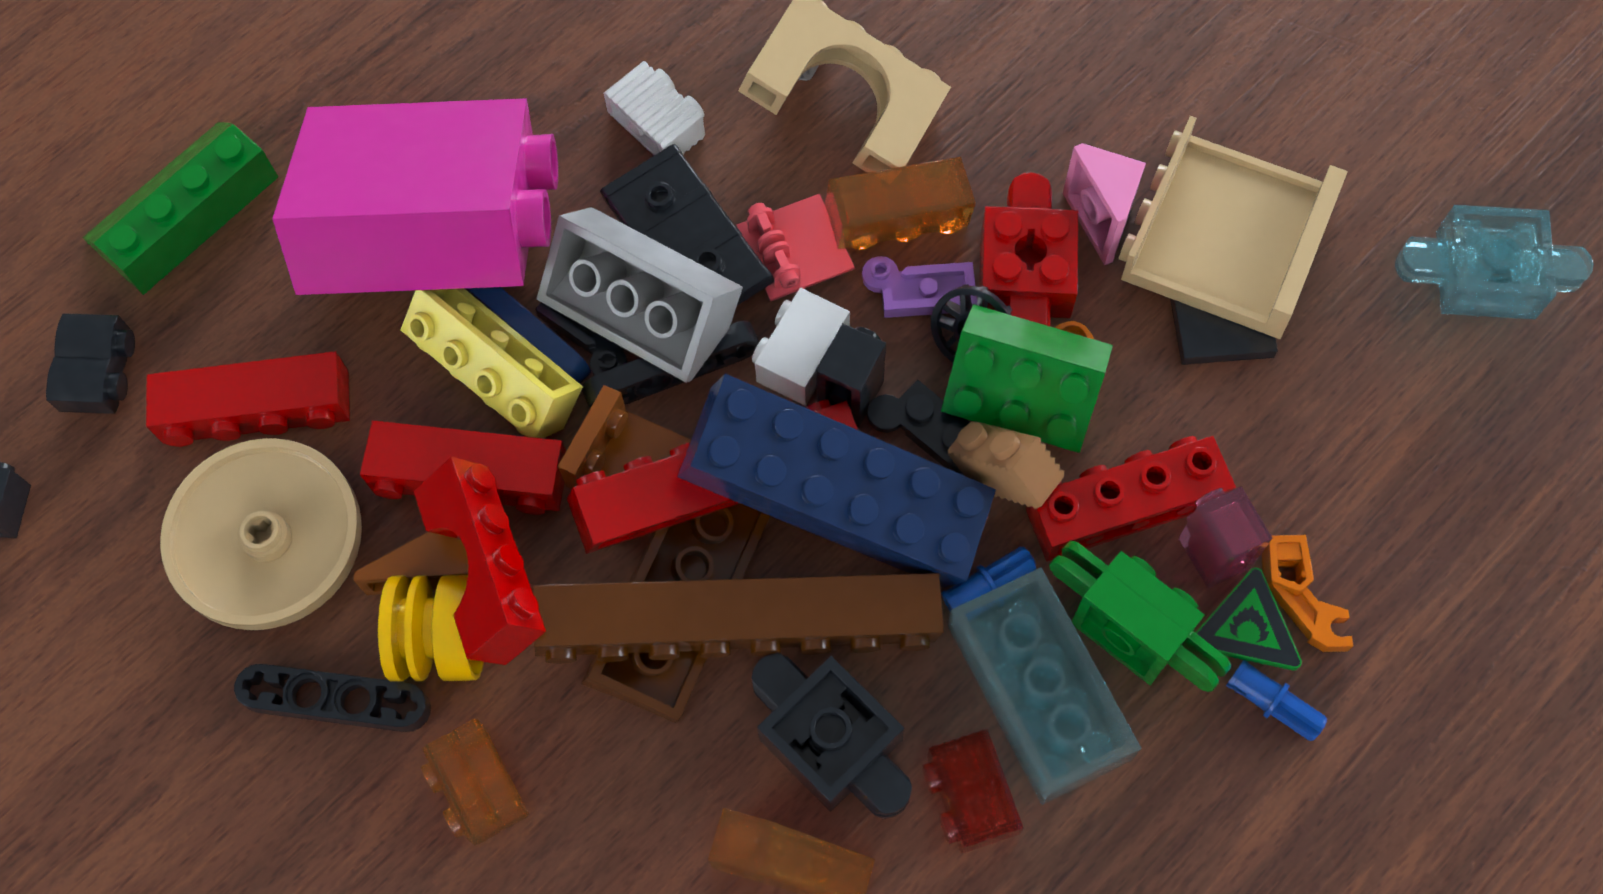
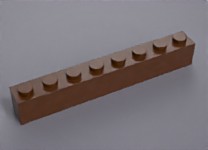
[533,573,944,664]

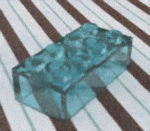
[948,567,1142,805]

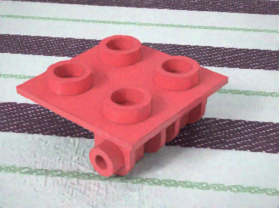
[736,193,855,302]

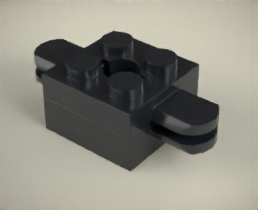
[751,653,912,819]

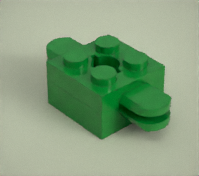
[1049,541,1231,692]

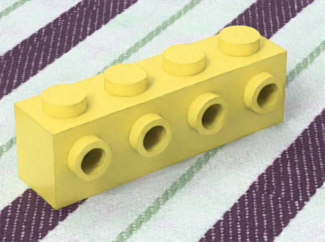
[401,288,583,438]

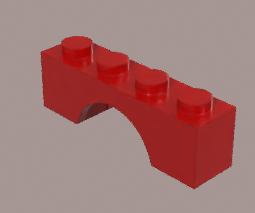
[414,456,546,665]

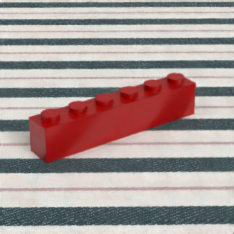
[567,400,858,554]

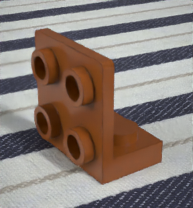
[558,385,691,489]

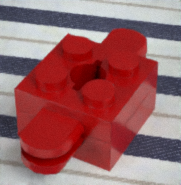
[979,172,1078,326]

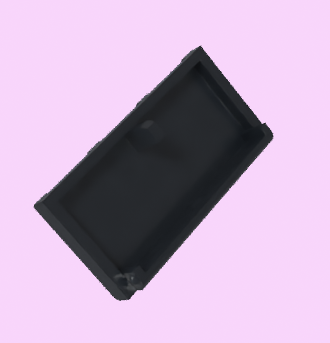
[600,144,774,305]

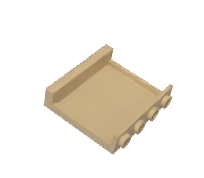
[1119,116,1348,339]

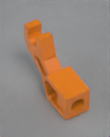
[1261,535,1353,652]

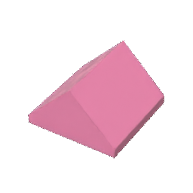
[1063,143,1146,265]

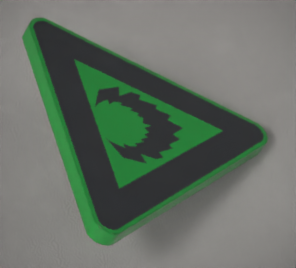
[1195,568,1302,671]

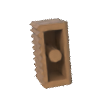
[948,421,1064,509]

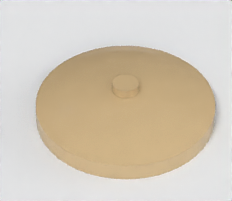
[160,438,362,630]

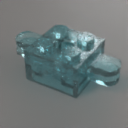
[1395,205,1594,319]

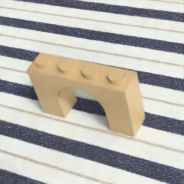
[738,0,951,187]

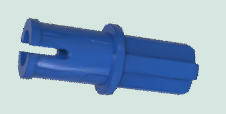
[941,546,1036,620]
[1226,660,1327,741]

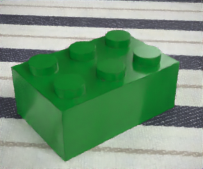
[941,304,1113,453]

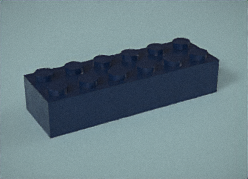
[677,373,996,588]

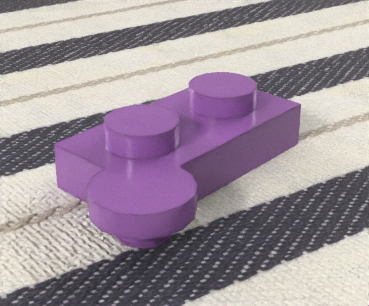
[862,256,977,318]

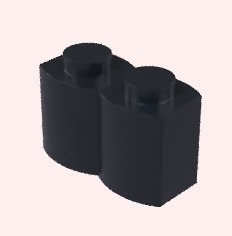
[46,313,135,414]

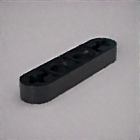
[582,321,759,409]
[234,664,431,732]

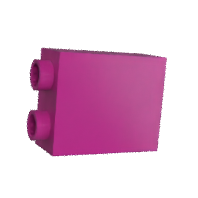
[273,98,558,295]

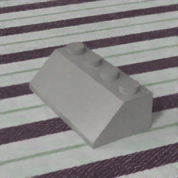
[536,207,743,383]

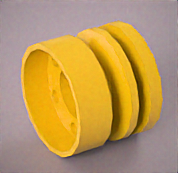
[378,575,484,682]

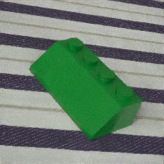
[82,122,279,295]

